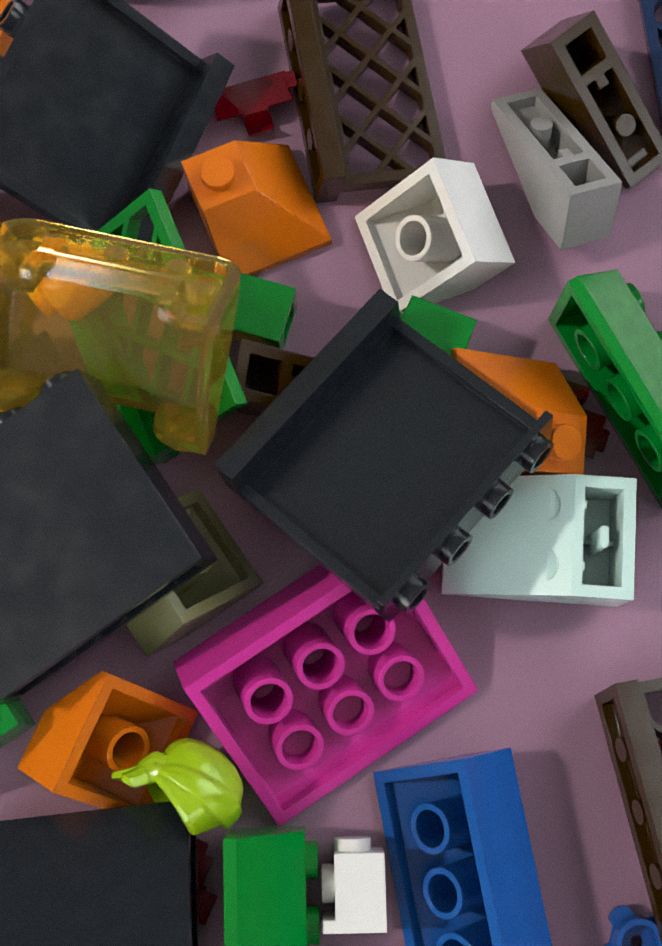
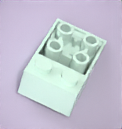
[441,474,637,607]

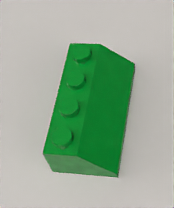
[548,269,662,509]
[223,826,320,946]

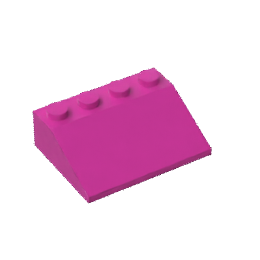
[173,565,478,827]

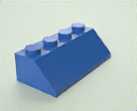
[373,747,552,946]

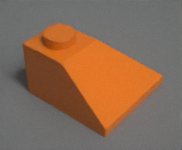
[181,140,332,276]
[451,348,587,476]
[17,670,199,809]

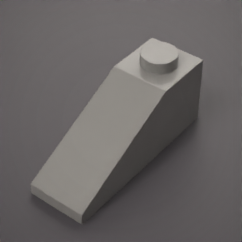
[491,88,622,250]

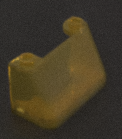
[0,218,241,455]

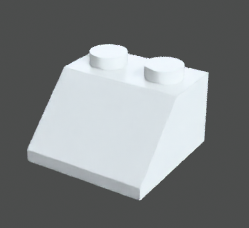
[355,157,515,313]

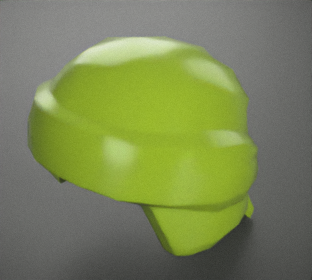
[111,738,243,835]

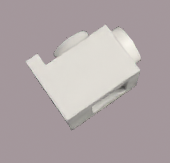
[322,836,387,934]

